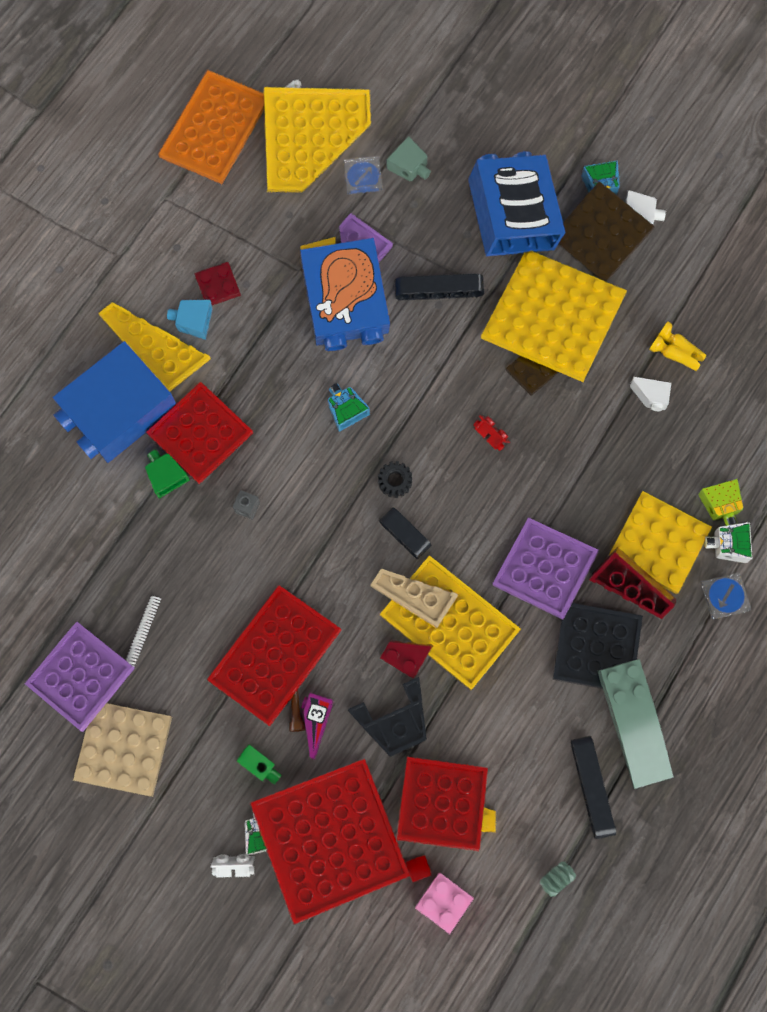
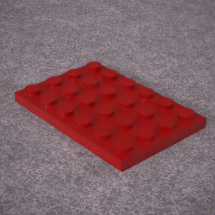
[207,585,341,727]

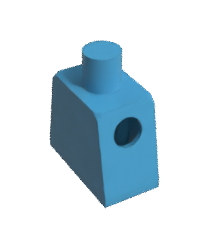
[167,300,213,340]

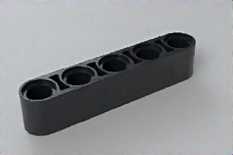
[394,274,484,301]
[570,736,616,840]

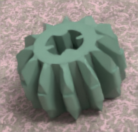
[540,861,576,897]

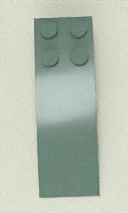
[598,659,673,789]

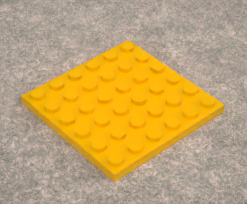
[481,251,627,382]

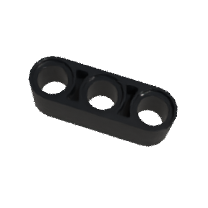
[379,507,432,559]

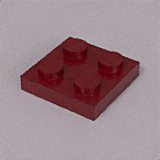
[194,262,241,306]

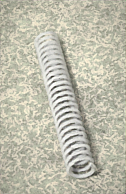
[126,596,162,667]

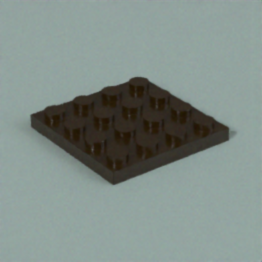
[558,181,655,282]

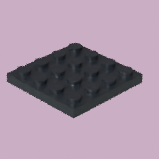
[552,603,643,689]

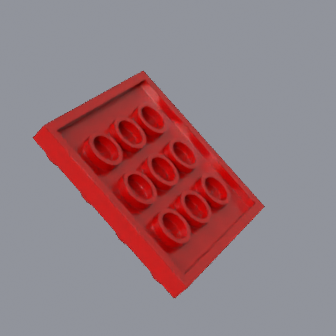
[146,382,253,484]
[397,757,488,851]

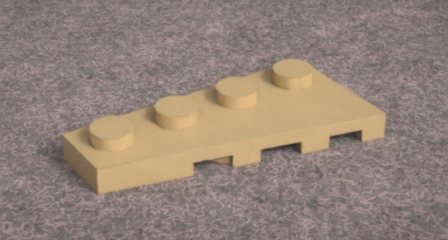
[371,569,458,628]

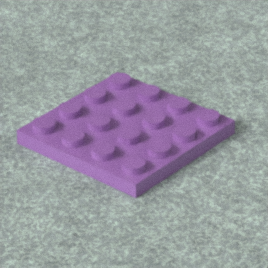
[493,518,598,619]
[25,622,135,732]

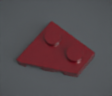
[380,640,433,679]

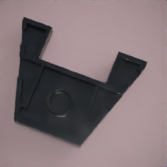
[348,677,427,757]

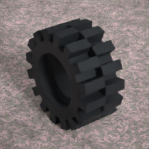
[378,461,412,498]

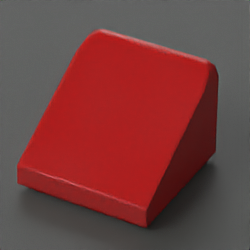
[406,855,432,882]

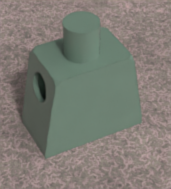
[387,137,431,181]

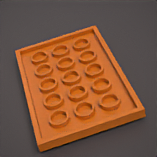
[159,70,264,184]

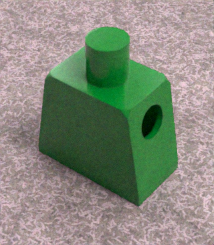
[145,450,190,499]
[236,744,281,785]

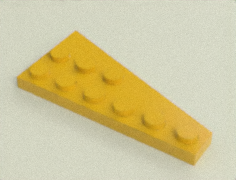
[98,302,211,392]

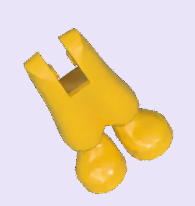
[649,321,706,371]

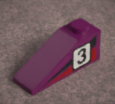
[302,693,334,760]

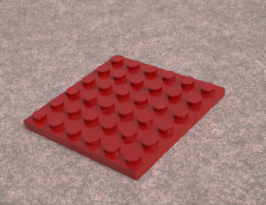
[250,759,410,925]

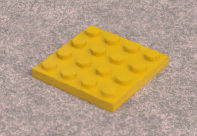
[608,491,712,594]

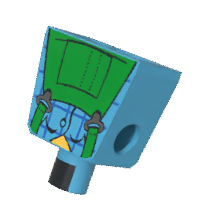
[582,161,619,195]
[328,384,370,432]

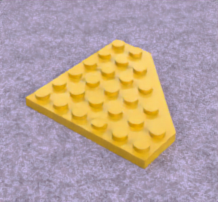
[264,87,371,192]

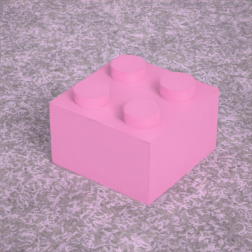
[415,873,474,934]

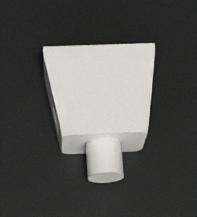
[625,191,666,224]

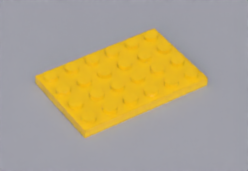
[380,555,521,690]

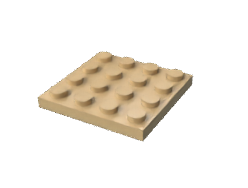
[73,703,172,797]

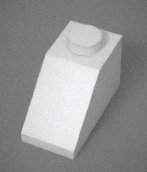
[630,377,671,411]

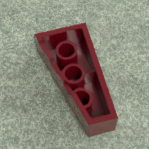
[589,547,677,619]

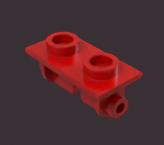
[473,415,510,451]

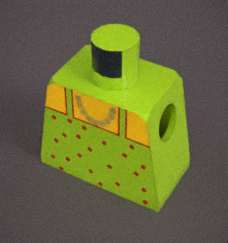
[698,479,743,526]

